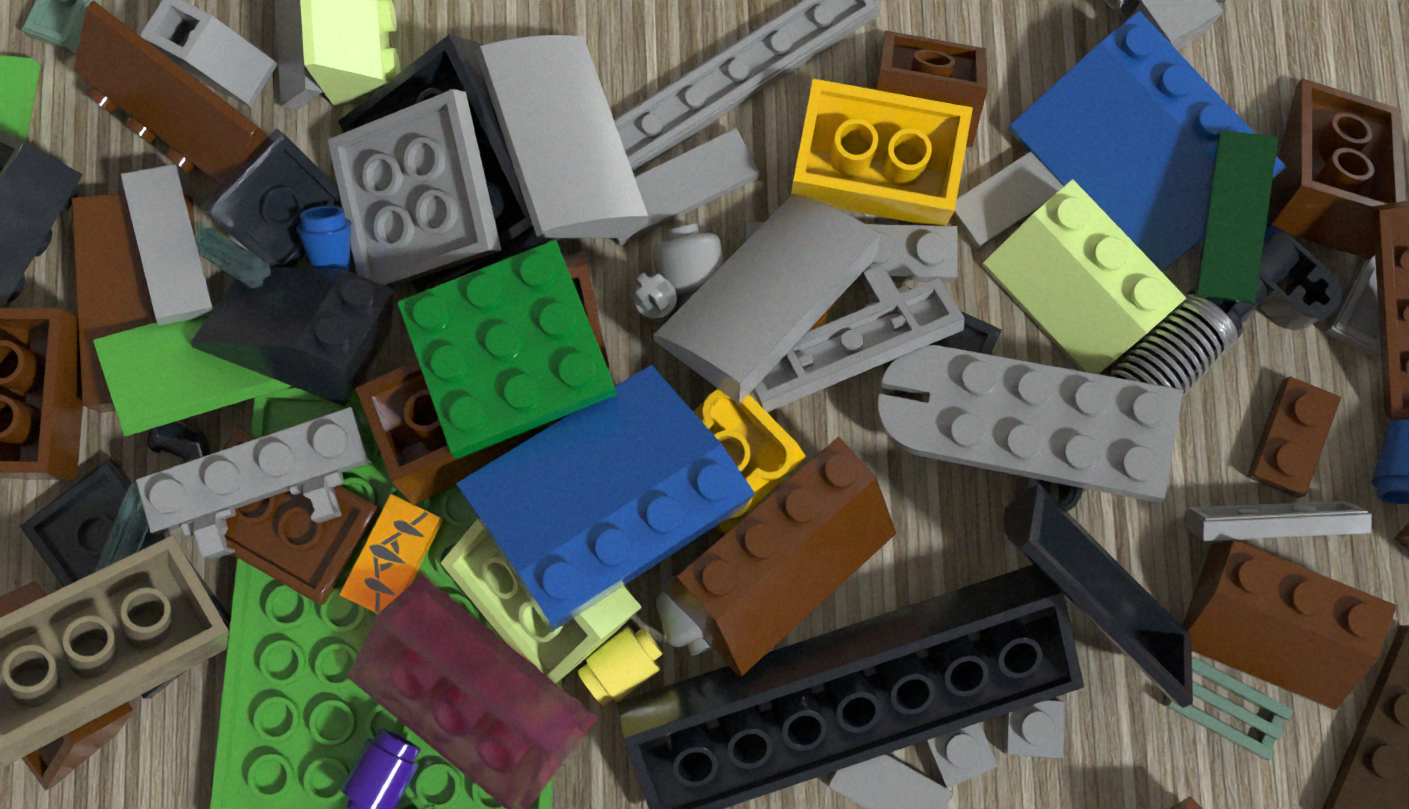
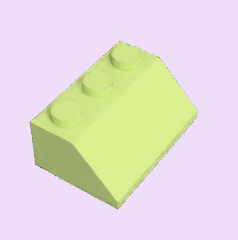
[300,0,400,105]
[982,179,1186,374]
[441,518,642,692]

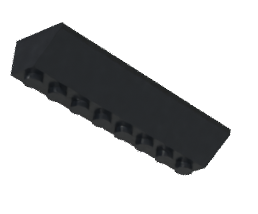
[617,564,1084,809]

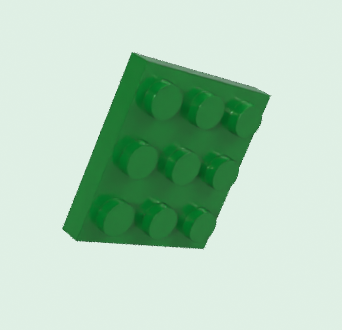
[397,240,618,459]

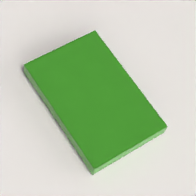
[93,306,291,437]

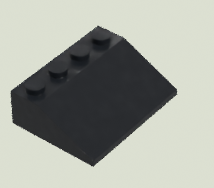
[338,34,553,294]

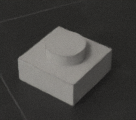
[1003,699,1065,758]
[925,723,998,788]

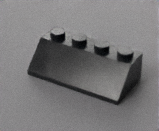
[0,130,83,308]

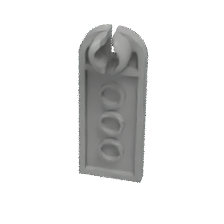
[878,345,1183,504]

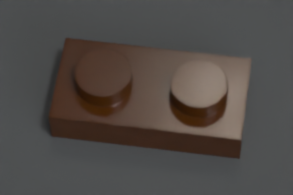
[1247,376,1341,498]

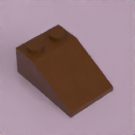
[1269,78,1406,260]

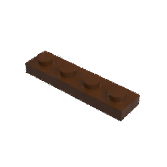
[1372,200,1409,421]

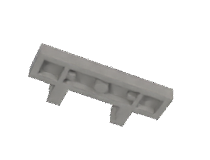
[752,264,965,412]
[136,407,373,560]

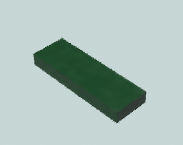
[1194,131,1279,304]

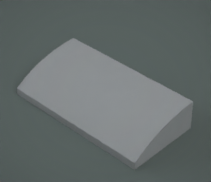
[475,35,648,238]
[653,194,881,404]

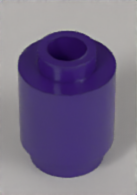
[340,728,421,809]

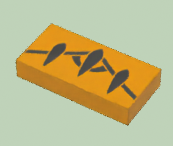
[340,494,444,620]

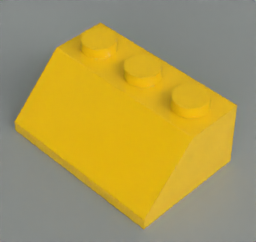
[791,79,973,226]

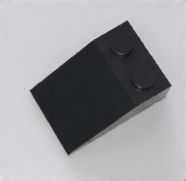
[191,266,394,406]

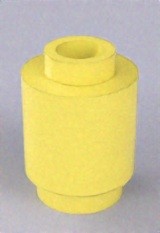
[578,625,663,706]

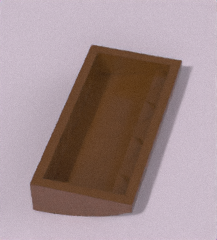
[72,194,196,413]

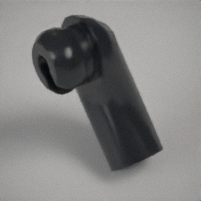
[146,421,211,463]

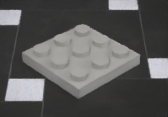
[327,89,502,288]

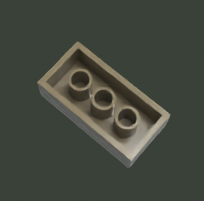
[0,535,229,767]

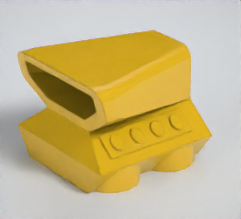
[693,389,806,536]

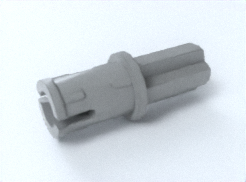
[634,273,678,325]

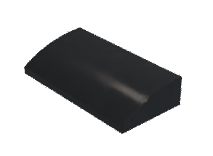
[1003,483,1193,708]

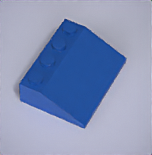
[1007,11,1286,272]
[456,365,755,633]

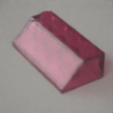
[347,575,598,809]

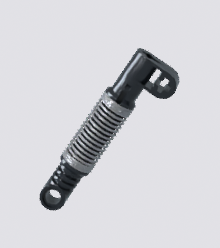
[1015,224,1343,512]

